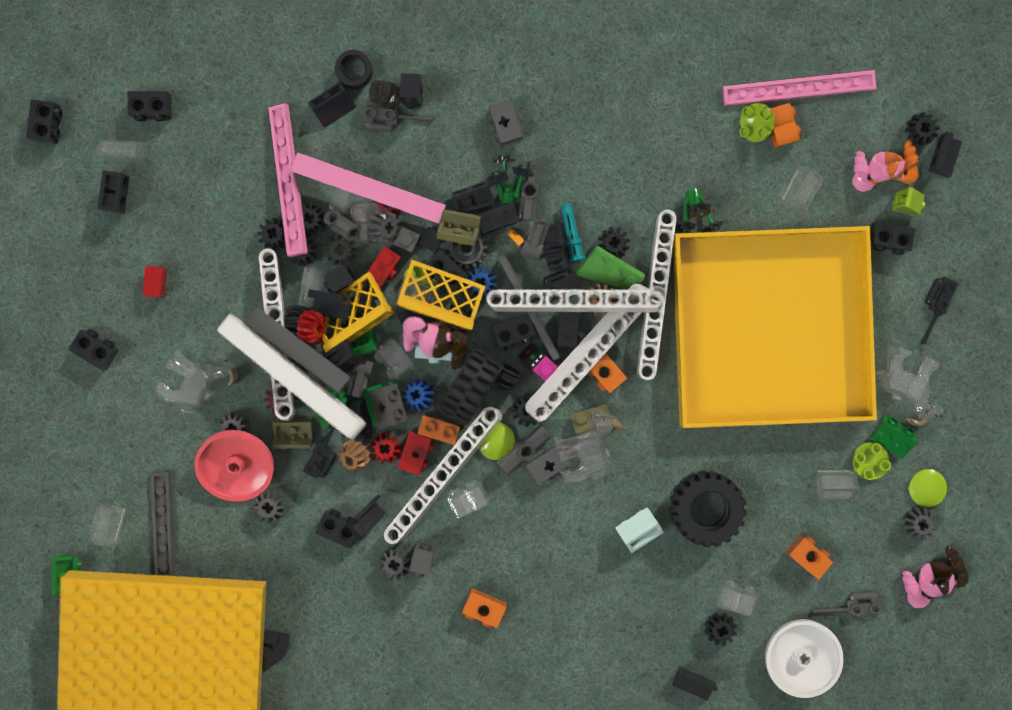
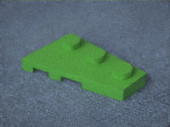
[575,246,645,290]

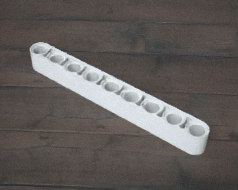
[637,210,676,380]
[259,249,295,421]
[525,283,653,421]
[487,290,663,312]
[217,314,366,440]
[384,407,502,544]

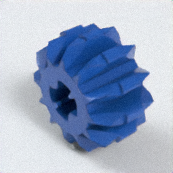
[466,267,497,299]
[402,379,436,412]

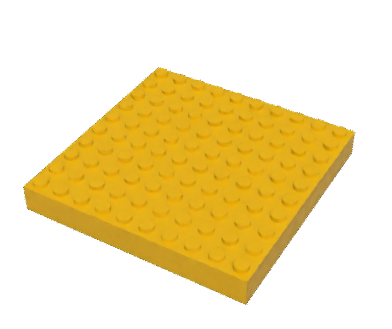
[673,226,877,428]
[57,570,267,710]

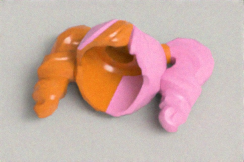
[852,139,919,192]

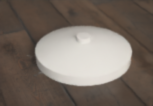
[765,619,843,698]

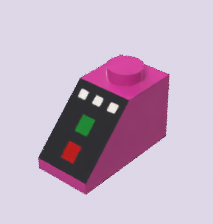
[518,343,558,382]

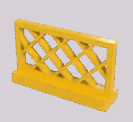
[395,260,485,331]
[322,272,395,353]

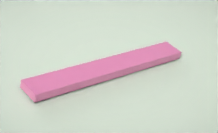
[722,70,877,106]
[268,103,308,258]
[291,152,446,224]

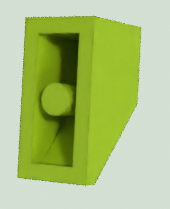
[891,187,925,216]

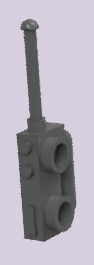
[362,106,433,132]
[812,592,882,617]

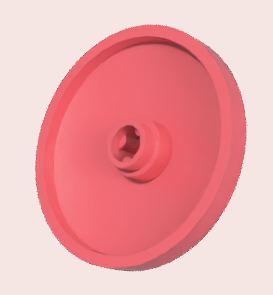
[195,430,274,502]

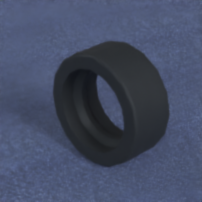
[335,50,373,89]

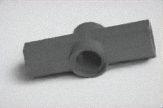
[518,161,542,221]
[497,425,551,476]

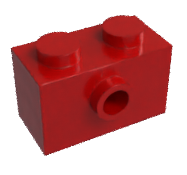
[366,246,403,290]
[397,430,434,475]

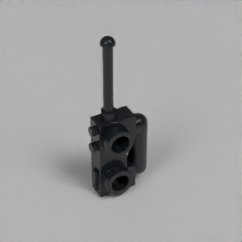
[531,268,580,303]
[921,277,958,345]
[303,426,336,479]

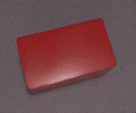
[143,266,167,298]

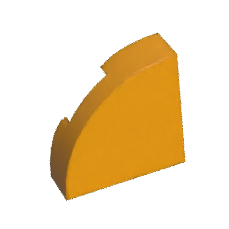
[506,229,524,247]

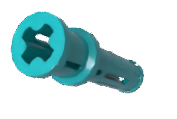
[560,203,586,263]

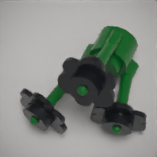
[487,154,534,204]
[675,188,723,232]

